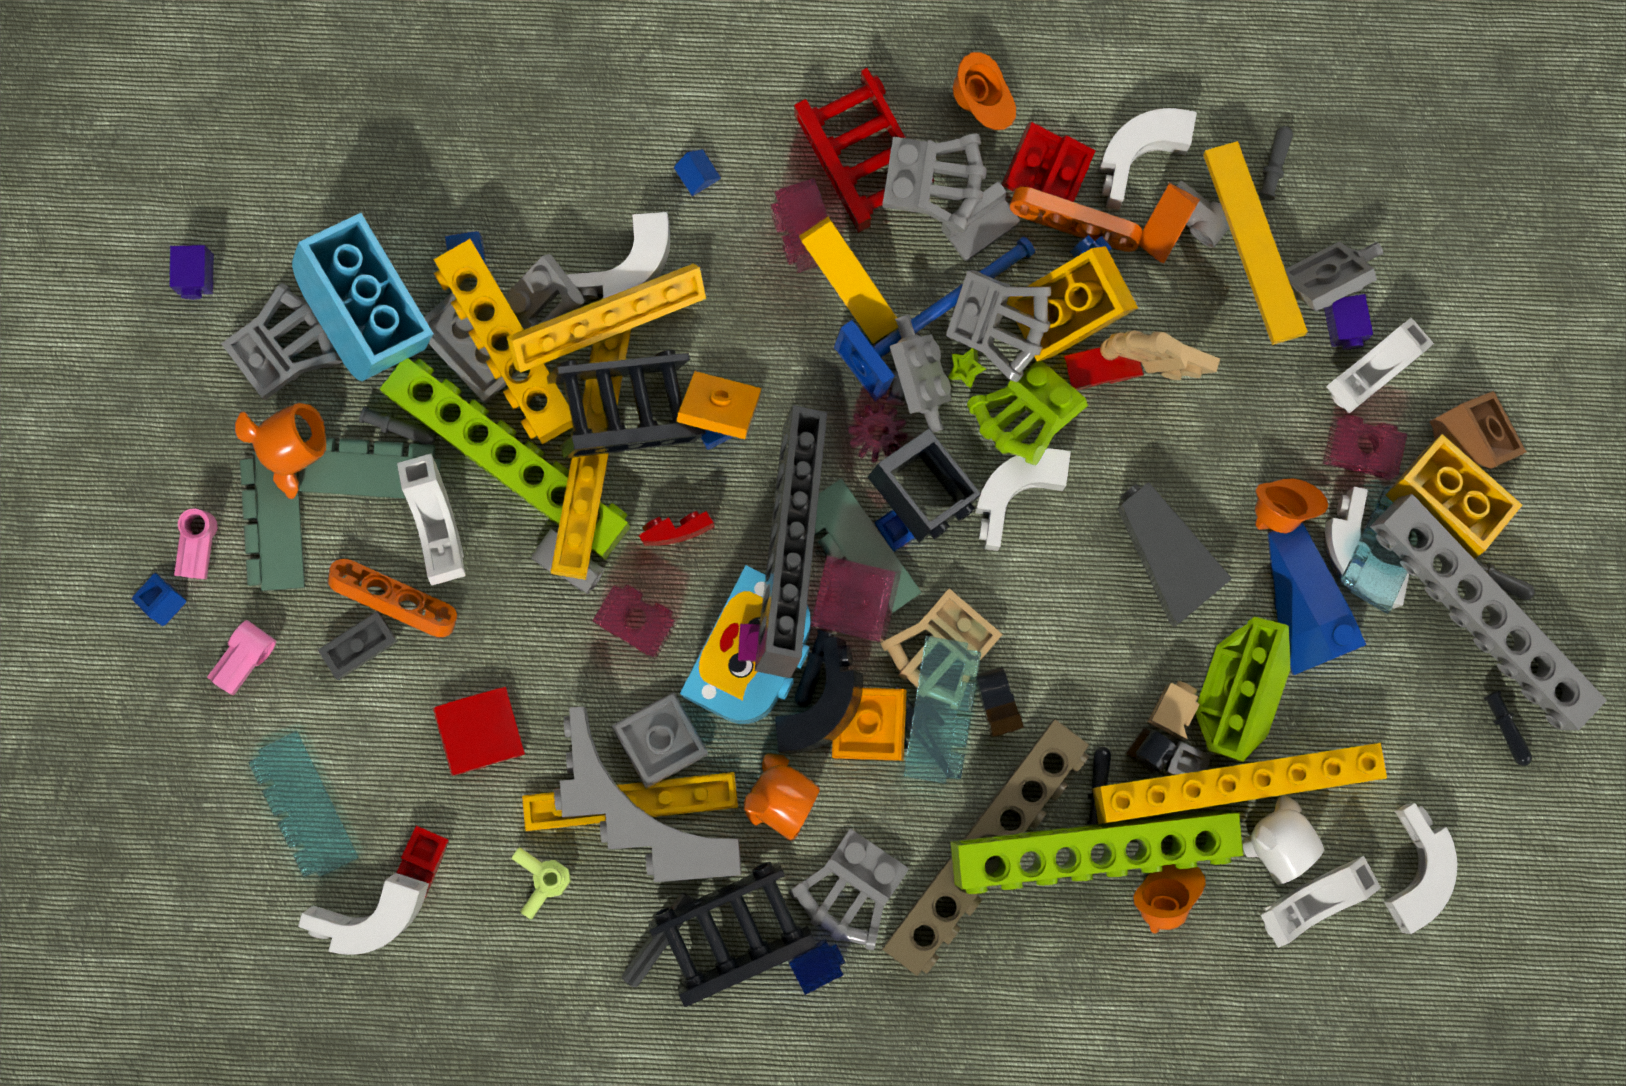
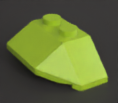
[1195,616,1290,762]

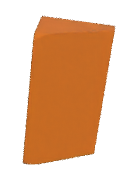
[1139,183,1200,264]

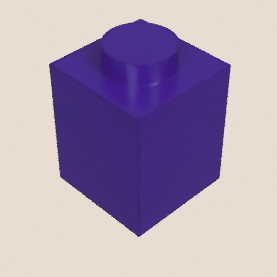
[169,245,214,300]
[1324,294,1373,350]

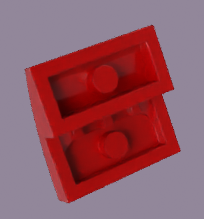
[1001,122,1096,202]
[432,686,525,776]

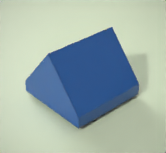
[674,149,721,196]

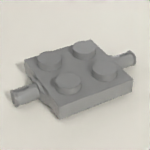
[1285,241,1383,311]
[890,314,952,433]

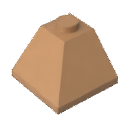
[1429,391,1526,469]

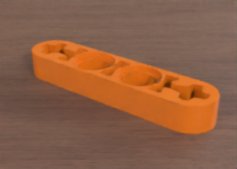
[1009,187,1142,252]
[328,559,457,637]

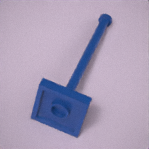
[834,237,1035,402]

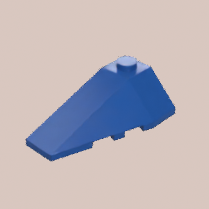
[1268,522,1366,676]

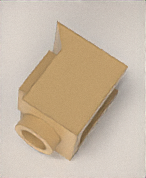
[1147,681,1200,741]

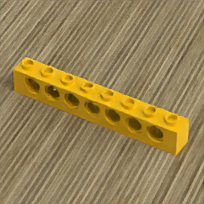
[1092,743,1387,824]

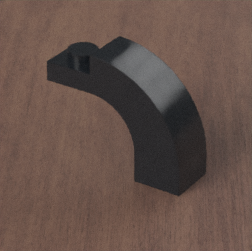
[775,637,863,754]

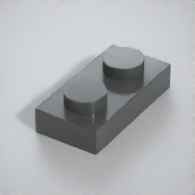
[318,611,398,680]

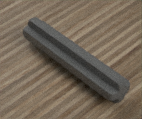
[621,893,694,988]

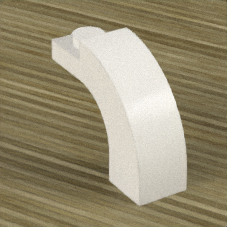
[1099,108,1197,210]
[567,212,670,300]
[1326,318,1434,413]
[975,449,1071,551]
[397,454,466,586]
[1325,487,1409,609]
[1384,803,1457,934]
[1260,856,1381,948]
[298,873,429,955]

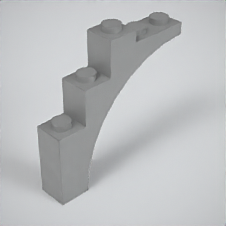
[554,706,742,882]

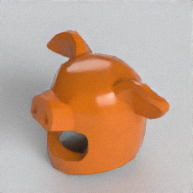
[235,403,326,499]
[744,753,820,841]

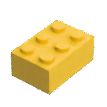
[1007,246,1138,361]
[1385,434,1522,559]

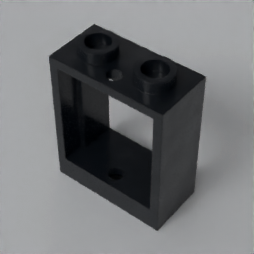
[868,429,981,543]

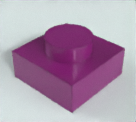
[738,624,760,662]

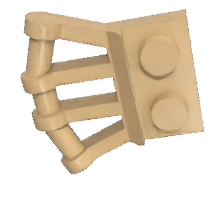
[1100,330,1220,380]
[880,588,1003,711]

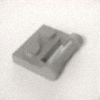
[504,254,584,329]

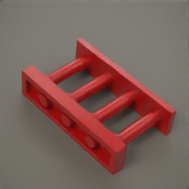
[794,68,934,233]

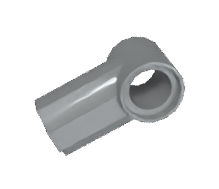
[1176,180,1229,248]
[530,529,605,594]

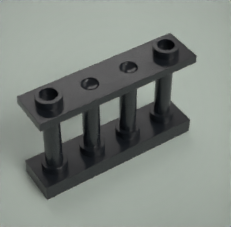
[547,350,706,459]
[648,862,817,1007]

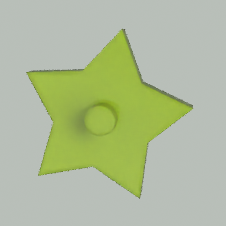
[948,348,986,388]

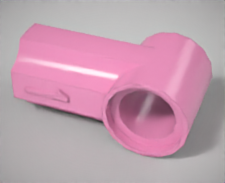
[174,508,218,580]
[207,620,276,695]

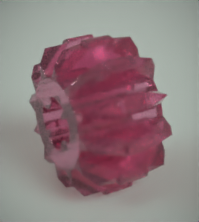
[848,403,908,464]

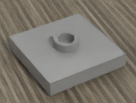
[612,692,708,789]

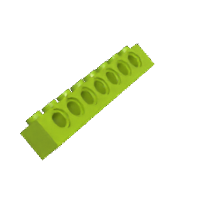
[380,358,630,560]
[950,809,1243,894]

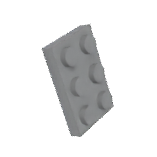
[424,281,520,404]

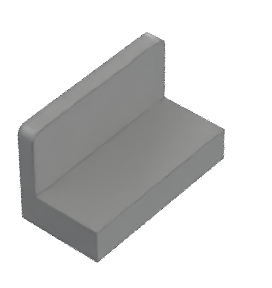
[941,181,1020,261]

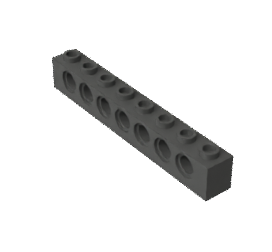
[754,405,827,678]

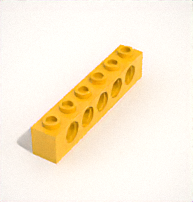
[433,239,573,445]

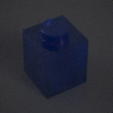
[788,938,846,995]

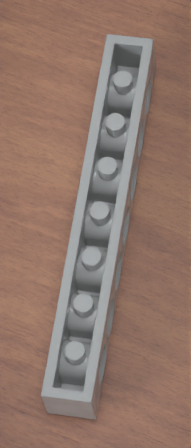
[1370,494,1607,730]

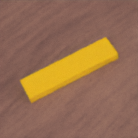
[799,216,898,344]

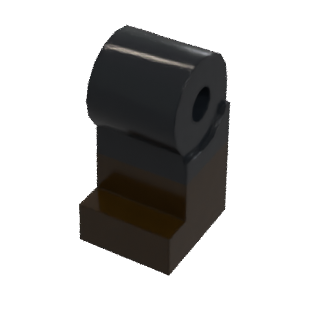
[975,666,1024,738]
[1125,727,1178,775]

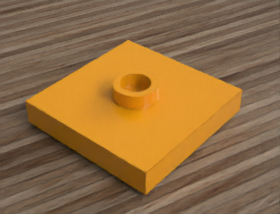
[677,371,762,439]
[832,688,907,761]

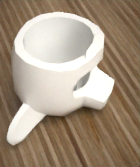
[1242,795,1324,885]

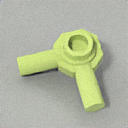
[511,847,571,920]

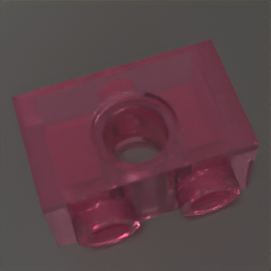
[1322,415,1407,480]
[592,584,677,660]

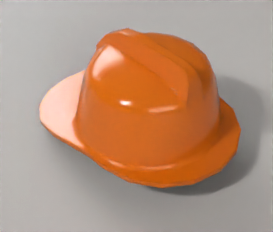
[952,52,1016,130]
[1255,478,1328,534]
[1133,864,1206,934]

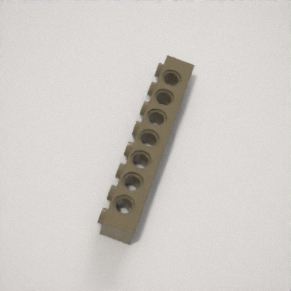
[882,719,1089,976]

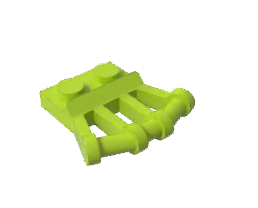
[967,360,1088,465]

